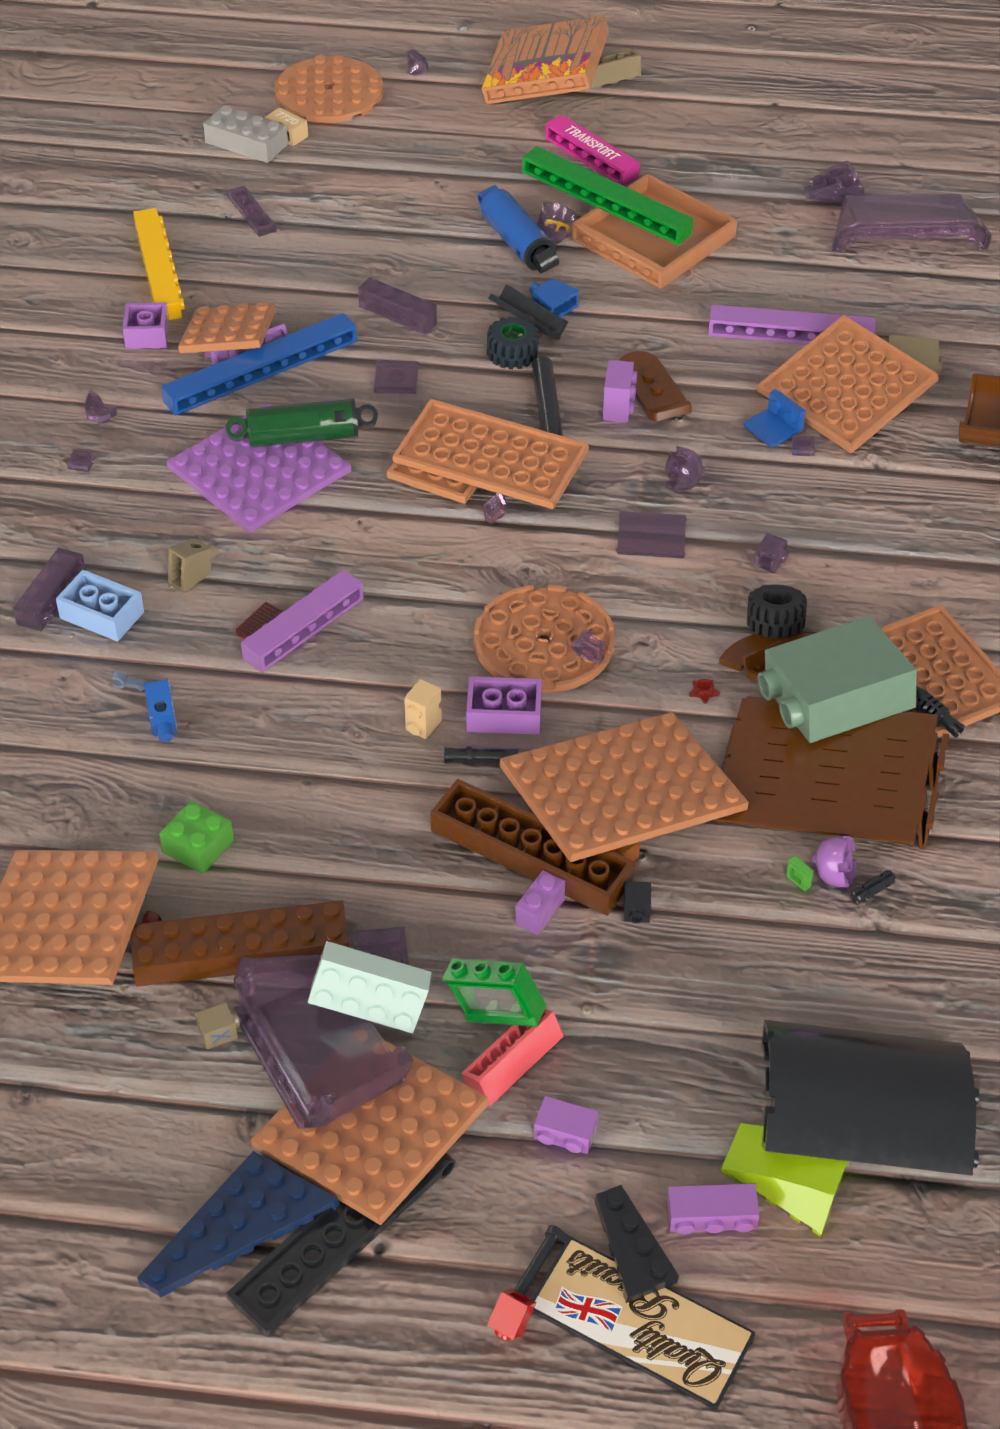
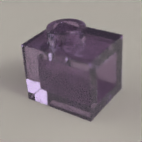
[754,533,789,573]

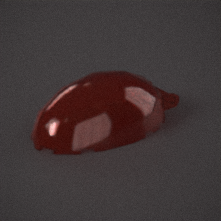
[836,1309,968,1429]

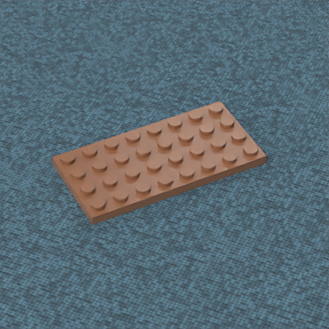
[393,399,589,509]

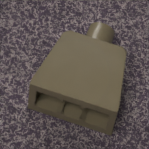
[168,538,218,593]

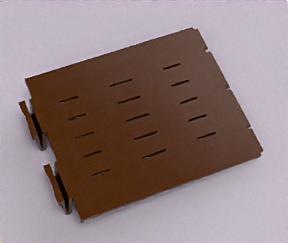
[714,696,950,850]

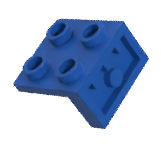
[744,389,806,447]

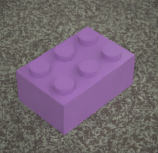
[466,676,542,735]

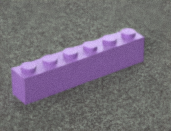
[241,570,364,672]

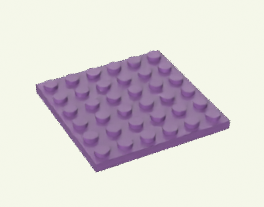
[166,403,351,533]

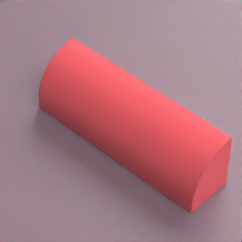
[461,1009,564,1106]

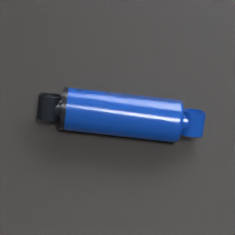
[477,185,559,274]

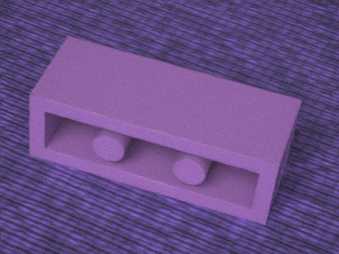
[667,1184,760,1234]

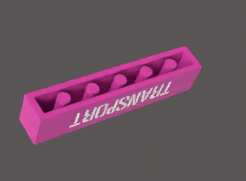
[545,115,640,186]

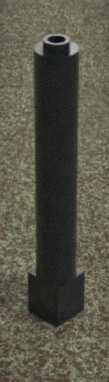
[532,356,563,436]

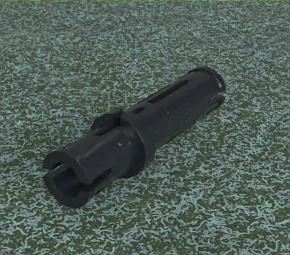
[444,746,519,766]

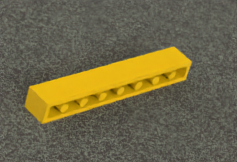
[133,208,185,320]

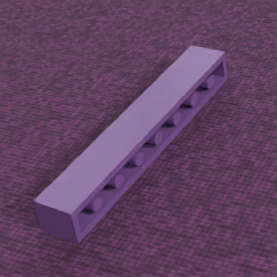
[708,305,875,344]

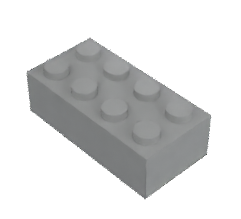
[203,105,288,163]

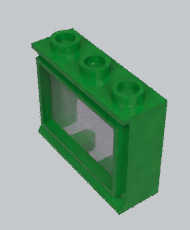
[442,958,546,1027]

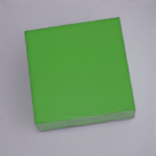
[786,855,814,891]

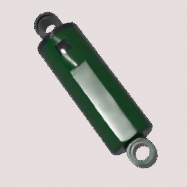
[226,398,378,447]

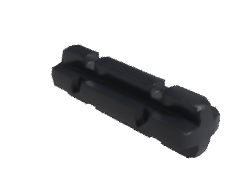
[850,870,896,904]

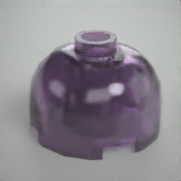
[665,446,705,491]

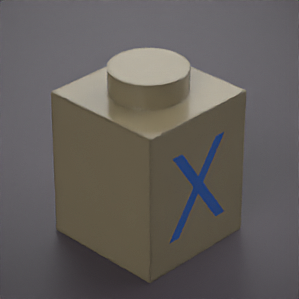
[195,1002,240,1049]

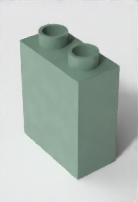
[758,616,917,743]

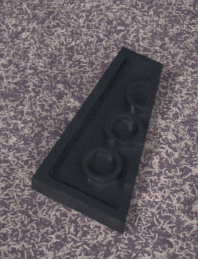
[595,1185,679,1303]

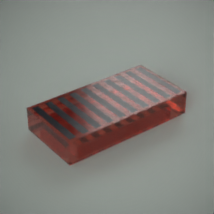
[236,602,283,639]

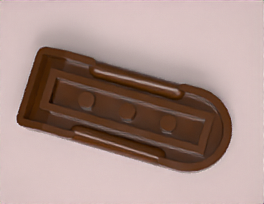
[620,351,692,421]

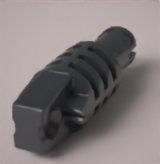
[914,686,965,738]

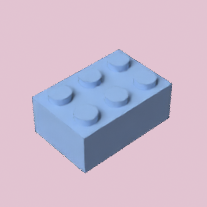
[56,570,144,642]

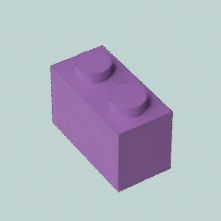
[515,870,565,936]
[534,1096,599,1155]

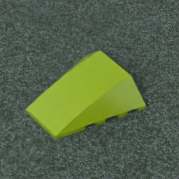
[721,1123,850,1237]

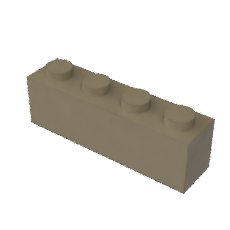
[576,48,641,92]

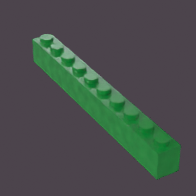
[522,146,694,246]

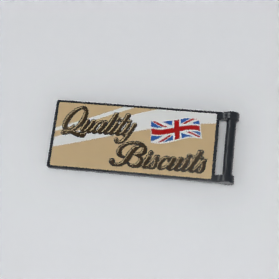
[513,1225,755,1410]

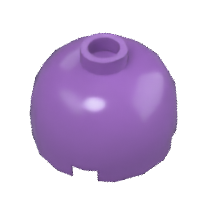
[812,836,856,887]

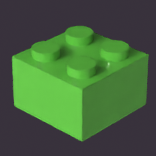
[159,800,234,874]

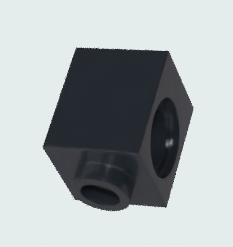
[623,881,651,923]

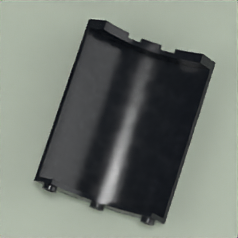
[761,1020,979,1176]

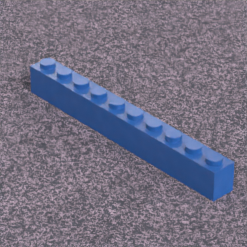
[161,313,357,416]

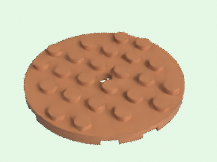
[275,55,383,123]
[474,584,615,693]

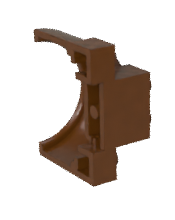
[958,373,1000,448]

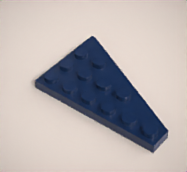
[137,1151,339,1297]

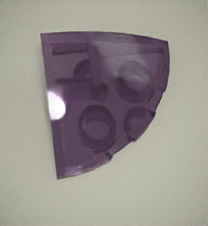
[804,160,866,203]

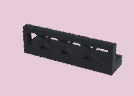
[488,284,568,340]

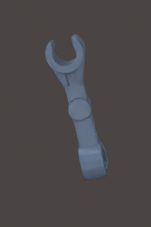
[112,671,172,691]

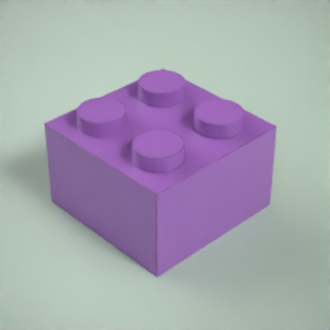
[123,302,170,349]
[603,360,637,422]

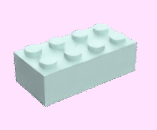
[308,941,431,1033]

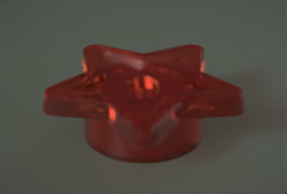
[689,679,720,704]

